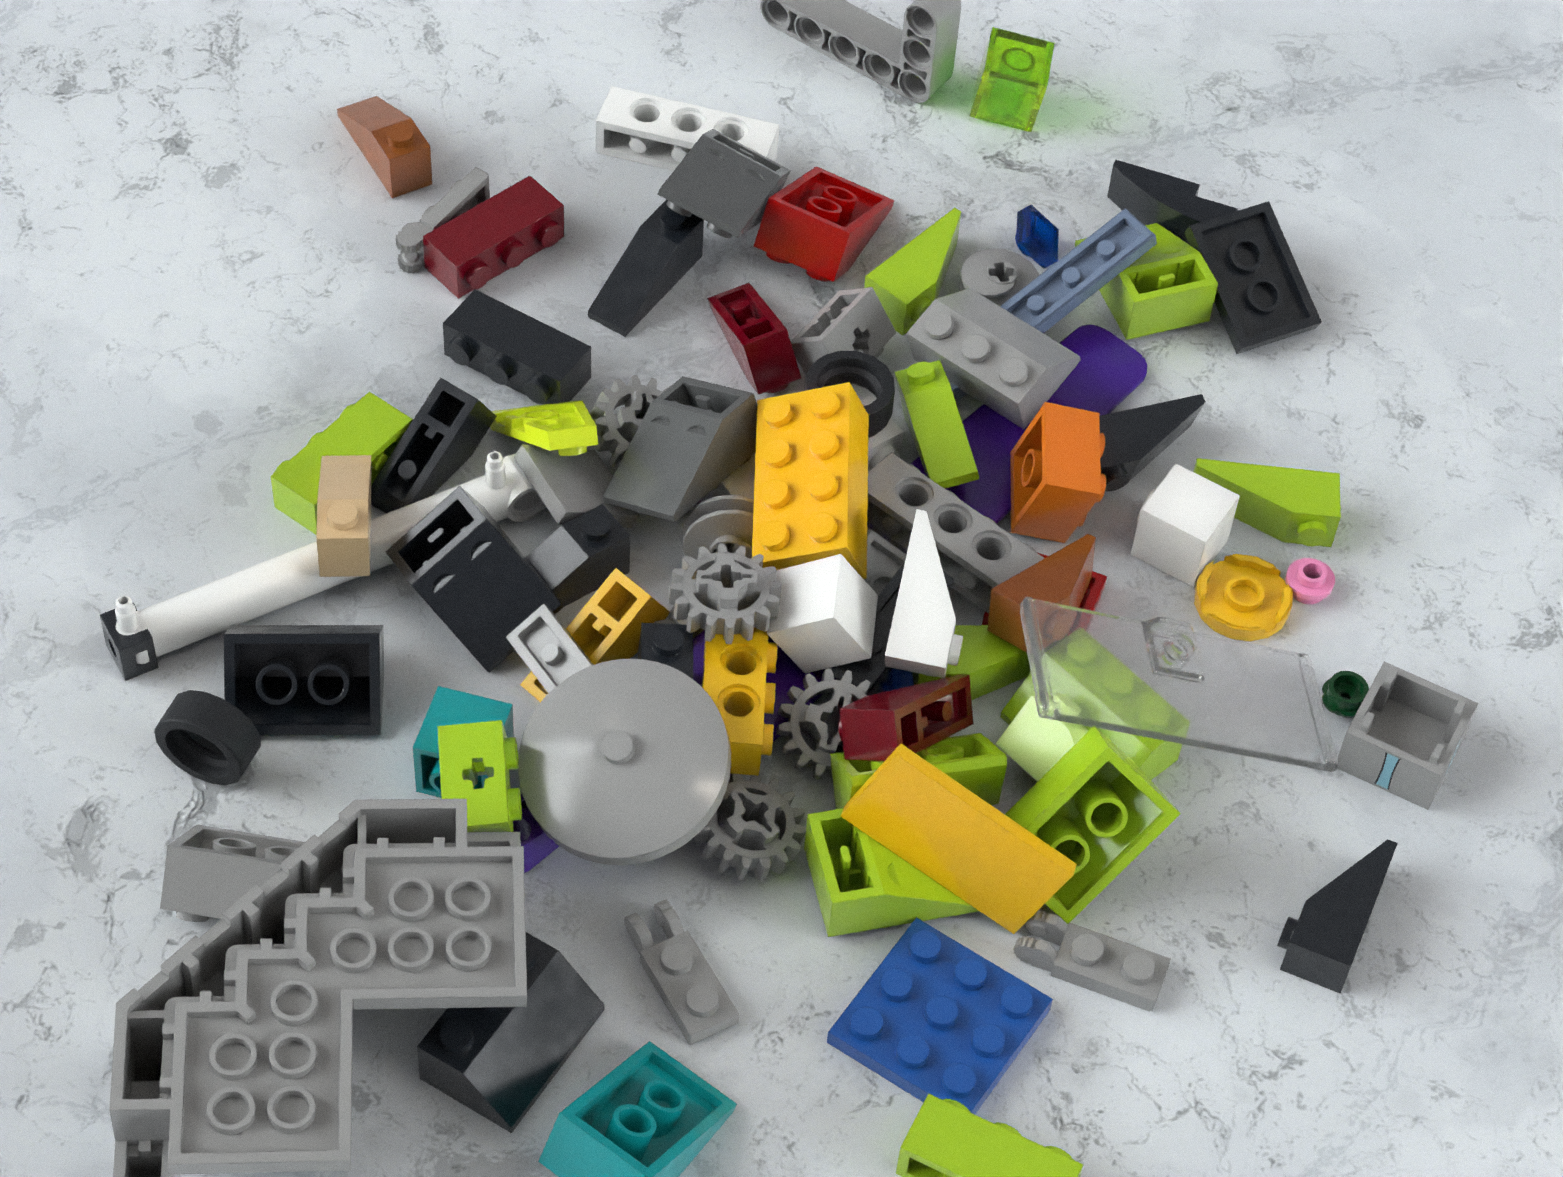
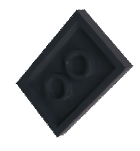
[1184,201,1322,354]

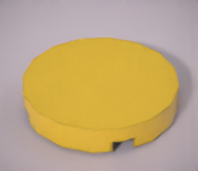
[1194,554,1293,641]

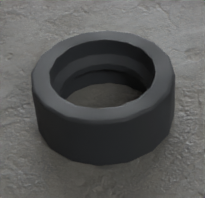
[804,351,895,438]
[154,690,261,785]

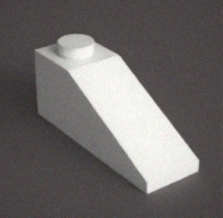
[885,509,963,678]

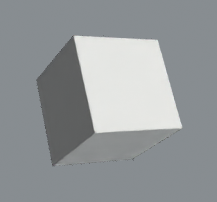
[1131,463,1240,587]
[767,554,878,673]

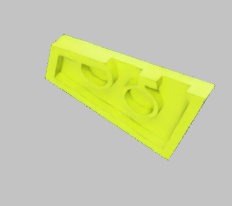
[490,400,598,456]

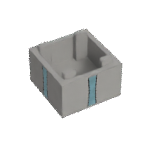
[1334,661,1478,810]

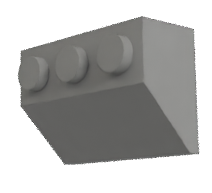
[907,288,1081,429]
[160,825,305,922]

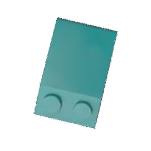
[538,1041,737,1177]

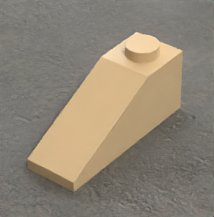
[316,455,371,577]

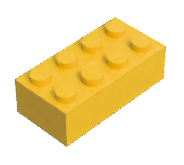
[752,382,869,579]

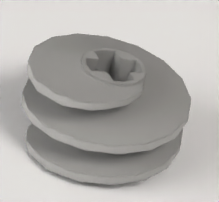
[959,248,1039,306]
[682,495,754,560]

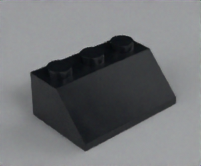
[223,625,384,736]
[417,932,604,1133]

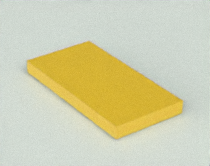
[840,744,1077,934]

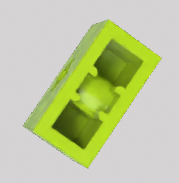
[437,720,522,832]

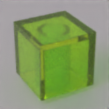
[969,27,1055,132]

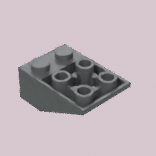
[657,129,791,238]
[603,376,757,522]

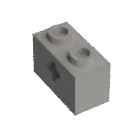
[791,287,896,385]

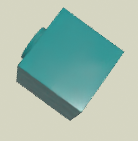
[413,686,514,798]

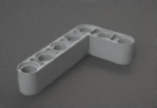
[760,0,961,103]

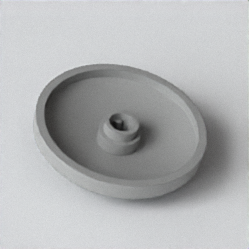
[518,659,731,865]

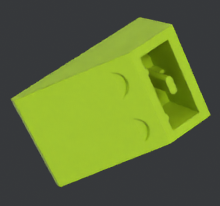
[1075,223,1218,340]
[804,808,979,937]

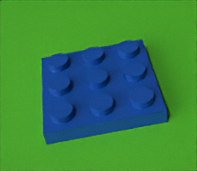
[827,917,1053,1114]

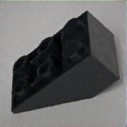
[385,486,565,673]

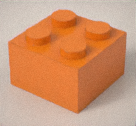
[1010,402,1106,543]

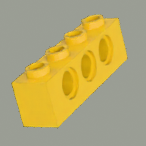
[702,627,778,776]

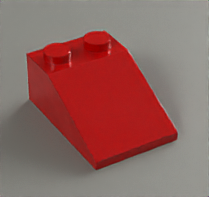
[754,166,895,282]

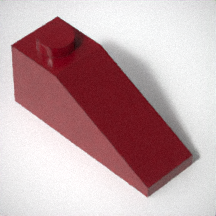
[707,282,802,395]
[838,674,974,761]

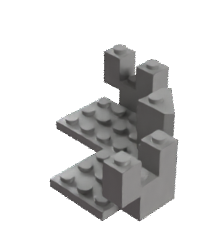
[109,799,527,1177]

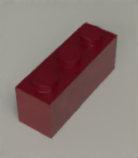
[423,176,564,299]

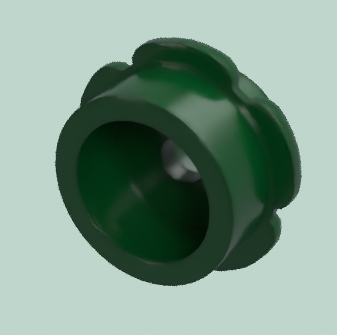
[1322,671,1369,718]

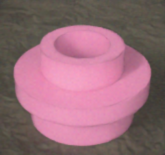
[1285,558,1335,604]

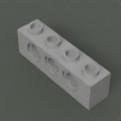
[867,452,1045,613]

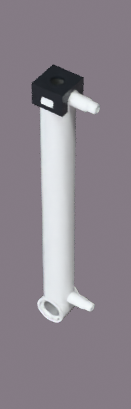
[100,451,546,681]

